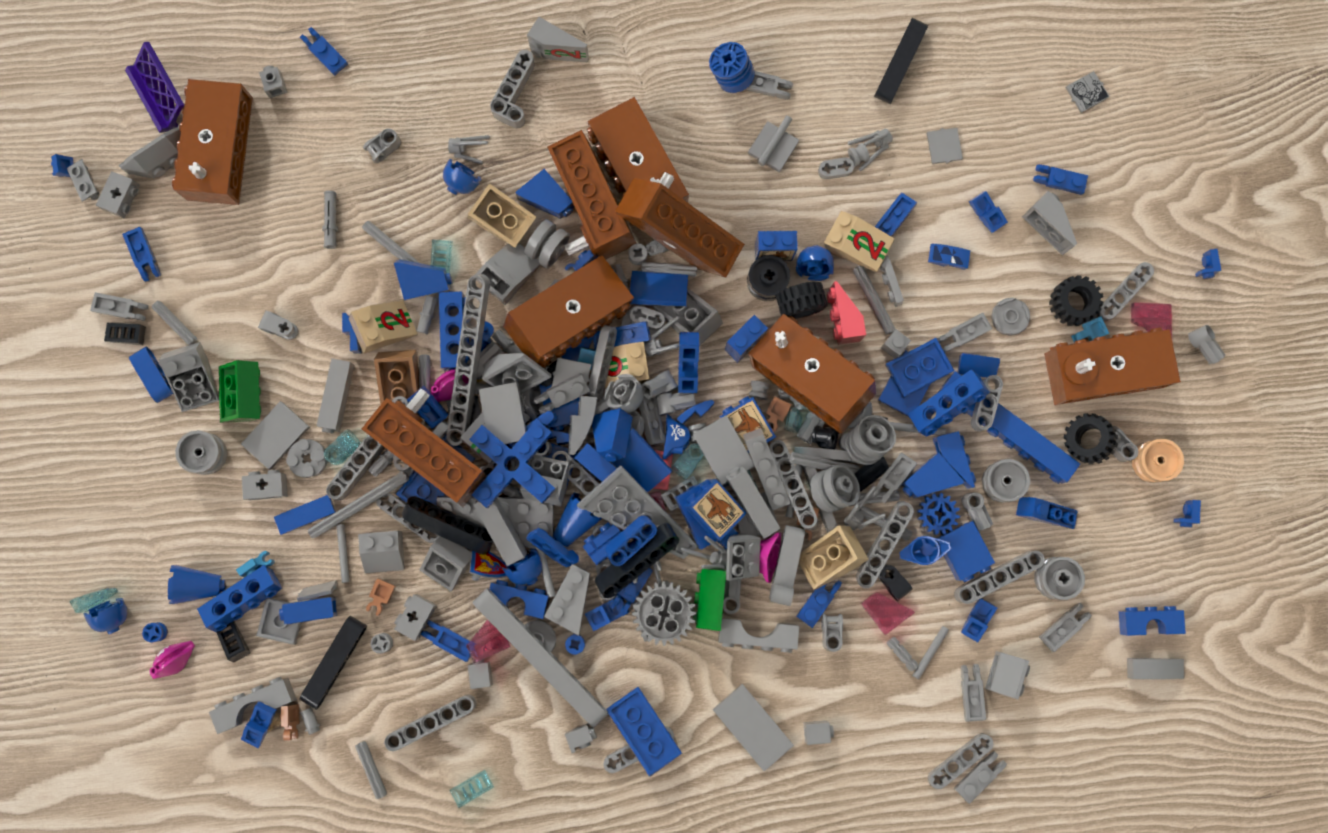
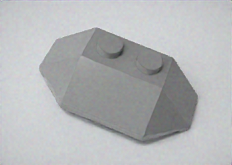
[119,125,181,179]

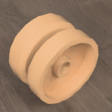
[1132,439,1184,483]

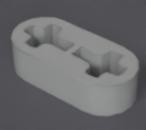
[818,158,854,179]
[630,306,665,330]

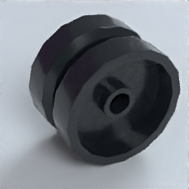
[747,255,790,301]

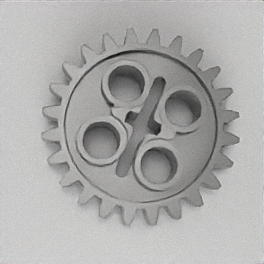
[632,581,696,646]

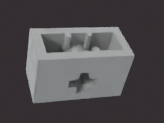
[96,171,140,218]
[242,470,288,501]
[394,594,437,641]

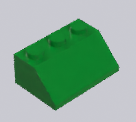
[219,360,261,423]
[693,569,726,631]

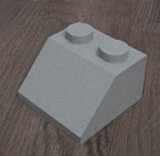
[358,531,405,573]
[420,536,471,591]

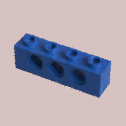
[439,291,470,371]
[908,369,990,437]
[197,565,282,632]

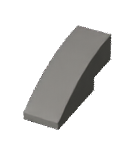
[568,396,597,455]
[1127,658,1184,679]

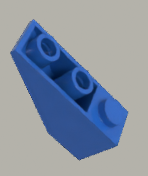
[933,431,976,489]
[1016,497,1078,529]

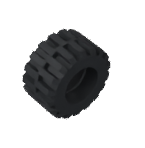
[1049,275,1104,326]
[776,281,828,319]
[1064,413,1118,464]

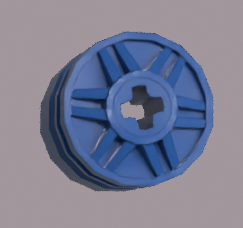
[709,42,755,93]

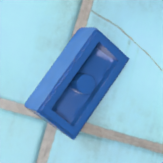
[958,353,1000,378]
[407,385,448,429]

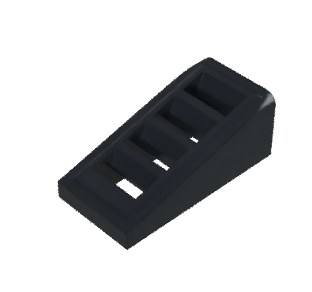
[104,323,146,345]
[216,621,250,662]

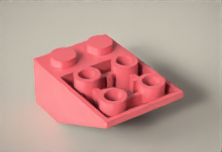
[827,281,866,345]

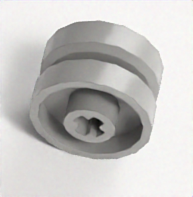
[524,219,570,269]
[175,430,227,475]
[982,459,1030,503]
[810,464,860,513]
[1034,557,1085,600]

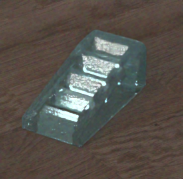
[431,239,453,273]
[784,407,803,433]
[69,588,118,613]
[449,770,494,808]

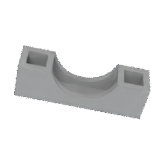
[743,428,791,510]
[718,618,799,653]
[209,677,297,734]

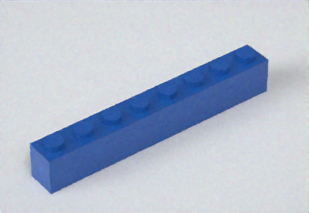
[938,371,1080,484]

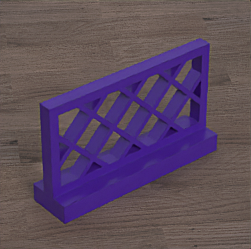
[125,42,184,133]

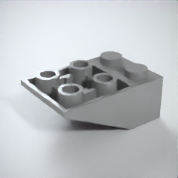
[475,243,540,305]
[158,342,219,412]

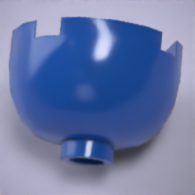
[443,159,482,195]
[796,245,834,281]
[503,549,542,586]
[84,598,128,634]

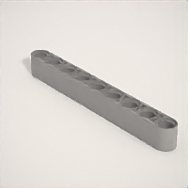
[447,274,490,446]
[473,588,608,727]

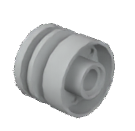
[845,415,896,465]

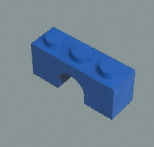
[678,332,699,393]
[490,580,549,619]
[1118,606,1186,636]

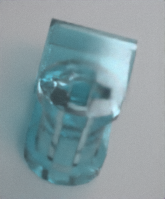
[324,429,362,465]
[671,443,704,480]

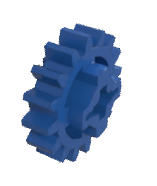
[917,493,960,535]

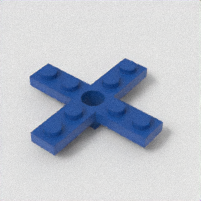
[469,420,556,509]

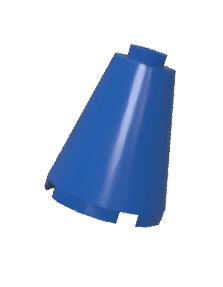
[553,492,602,547]
[168,565,225,604]

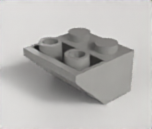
[520,455,569,506]
[726,533,761,581]
[985,651,1030,700]

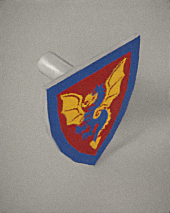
[470,551,507,581]

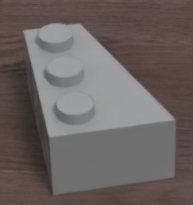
[544,564,591,636]

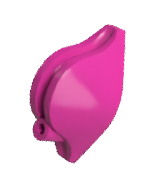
[431,370,469,402]
[759,532,782,583]
[149,641,195,679]

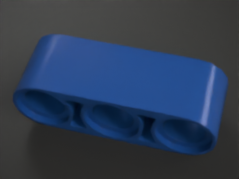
[129,346,173,403]
[605,515,657,566]

